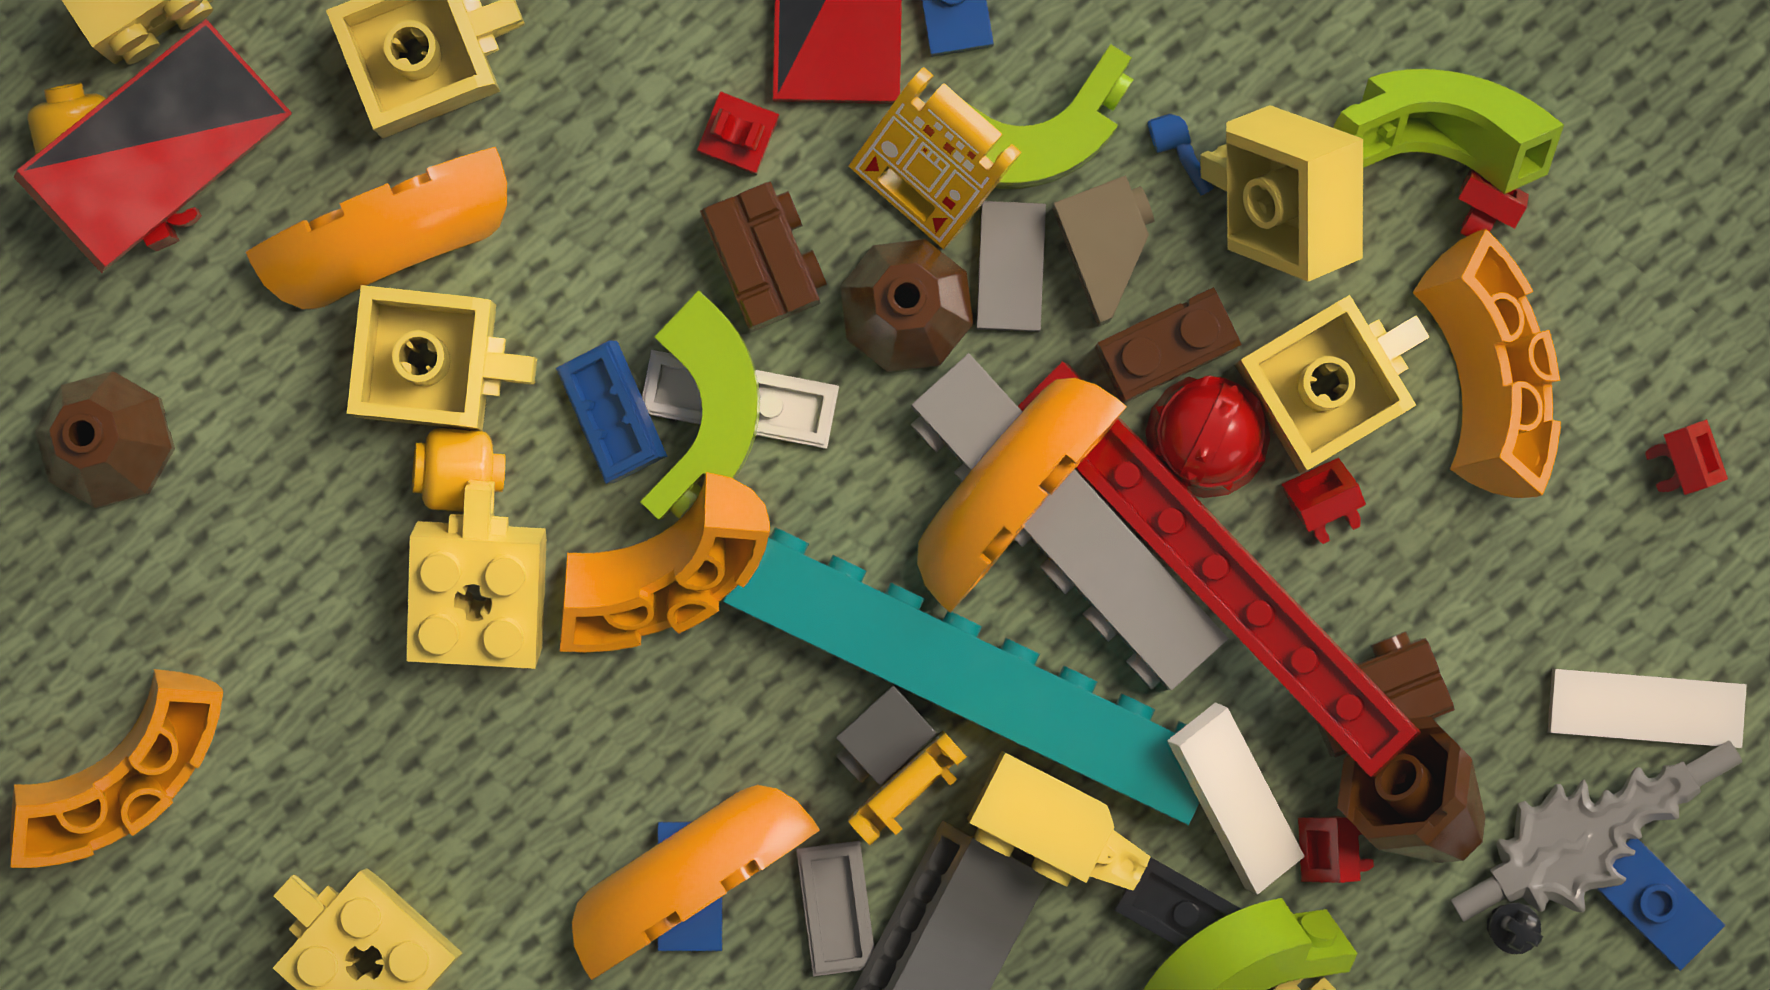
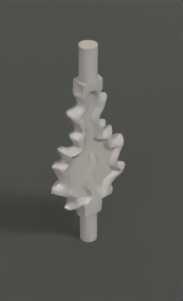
[1451,740,1742,922]

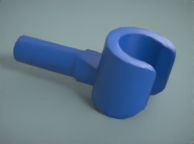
[1147,114,1214,196]

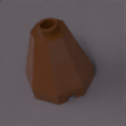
[840,239,973,373]
[35,371,175,508]
[1337,716,1485,863]

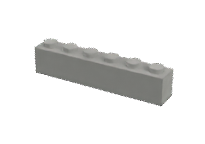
[911,353,1229,691]

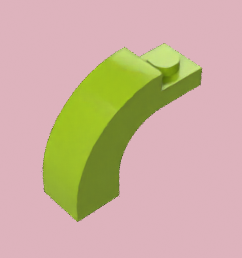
[966,44,1134,189]
[1333,69,1564,194]
[640,290,760,520]
[1143,898,1358,990]

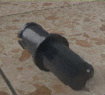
[1487,903,1543,954]

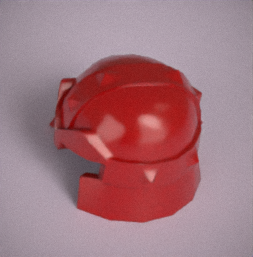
[1146,376,1270,498]

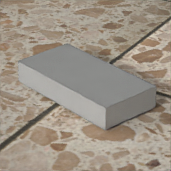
[977,201,1046,332]
[796,840,874,977]

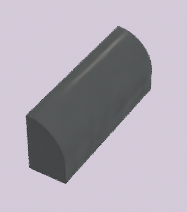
[853,820,1048,990]

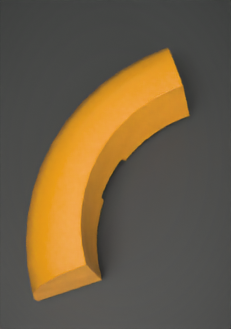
[246,146,507,309]
[1413,229,1561,498]
[917,378,1127,613]
[560,472,770,653]
[10,669,223,868]
[571,785,820,980]

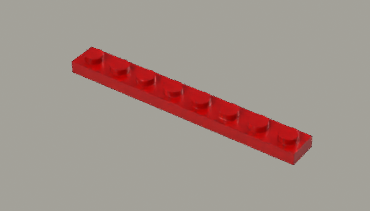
[1018,361,1421,777]

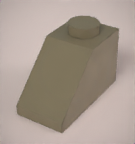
[1052,175,1154,327]

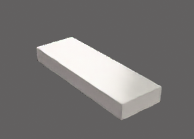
[642,350,839,449]
[1548,669,1747,748]
[1167,702,1305,895]

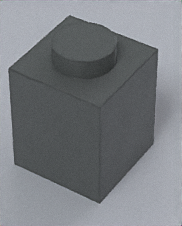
[836,685,937,785]

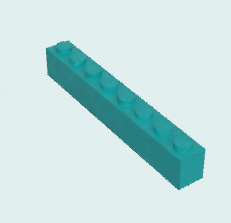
[723,527,1199,825]

